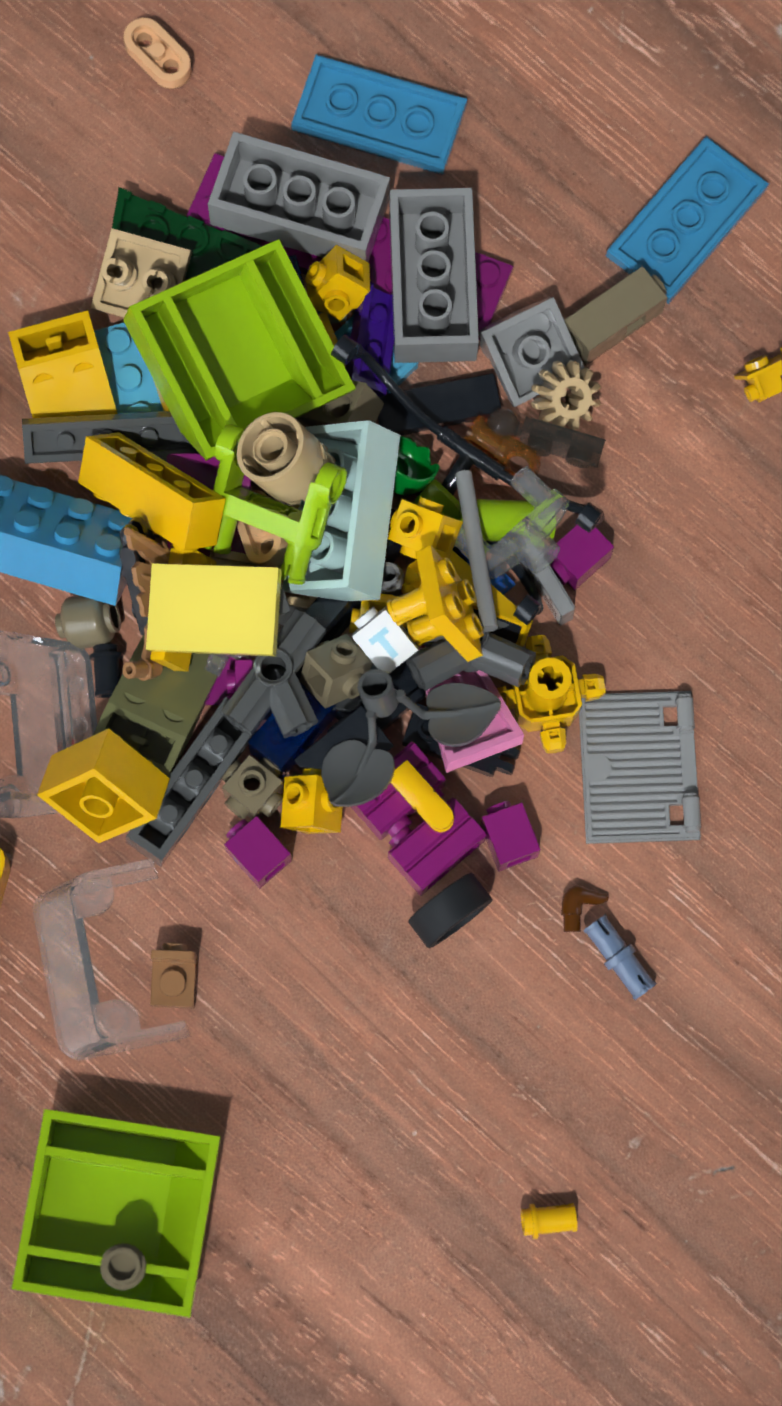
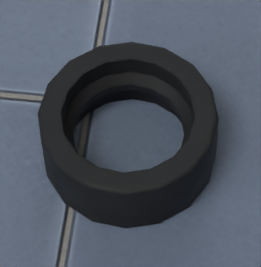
[408,873,493,948]

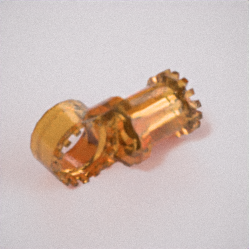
[464,415,541,483]

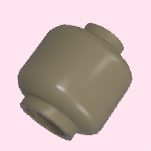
[55,595,121,649]

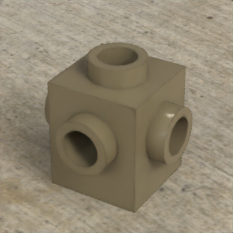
[300,634,373,709]
[222,755,284,820]

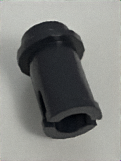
[89,644,123,698]

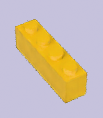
[78,432,226,553]

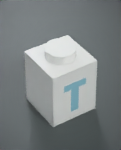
[352,606,419,674]

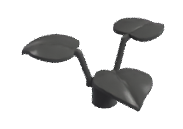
[322,663,501,807]

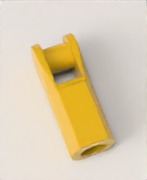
[391,760,454,833]

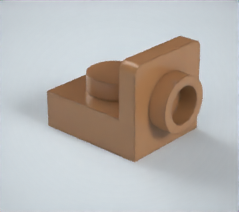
[150,943,197,1009]

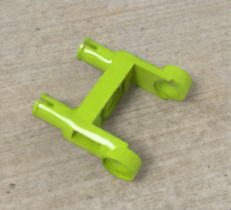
[205,424,347,585]

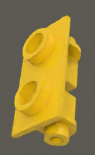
[734,346,782,403]

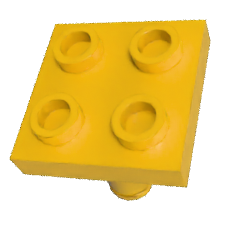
[387,545,484,662]

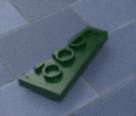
[112,187,262,281]

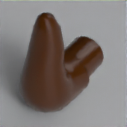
[561,885,609,932]

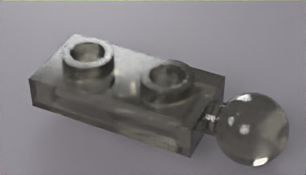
[486,408,606,468]

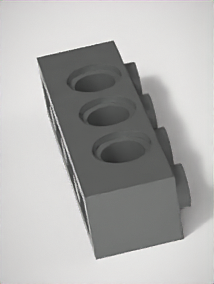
[126,697,260,867]

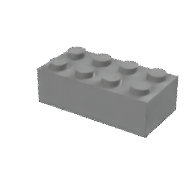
[208,131,390,262]
[389,188,479,363]

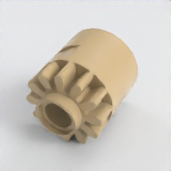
[237,412,336,509]

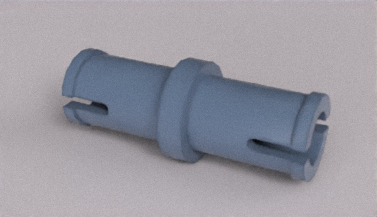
[583,914,657,1000]

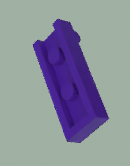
[345,282,394,398]

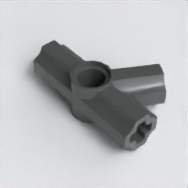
[221,609,326,738]
[406,614,536,691]

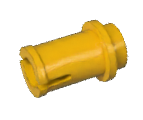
[521,1203,577,1240]

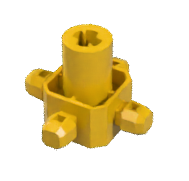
[497,635,606,754]

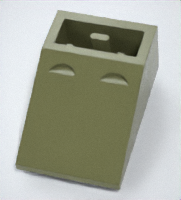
[92,635,225,777]

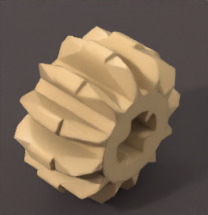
[531,360,601,431]

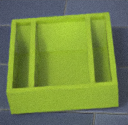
[123,239,356,461]
[12,1109,221,1318]

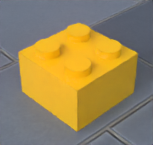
[37,728,170,844]

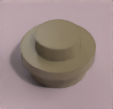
[100,1243,146,1290]

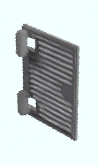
[579,691,701,844]

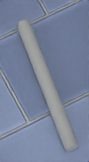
[455,470,498,632]

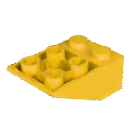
[8,310,118,418]

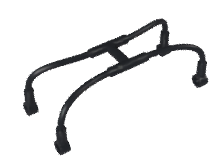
[331,334,604,625]

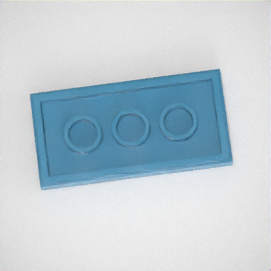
[291,55,467,175]
[606,137,769,304]

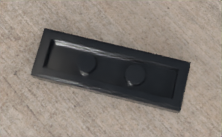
[377,373,502,436]

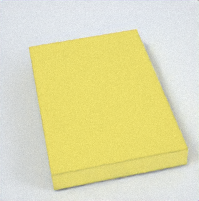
[146,563,282,656]

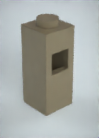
[564,266,667,366]

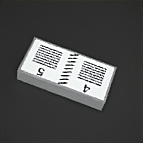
[518,539,575,626]

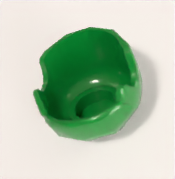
[393,436,440,496]

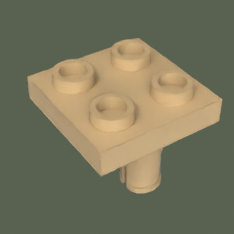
[91,228,192,318]

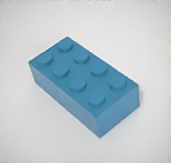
[0,475,133,606]

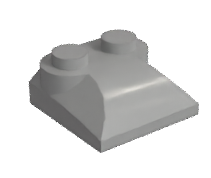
[478,297,585,407]

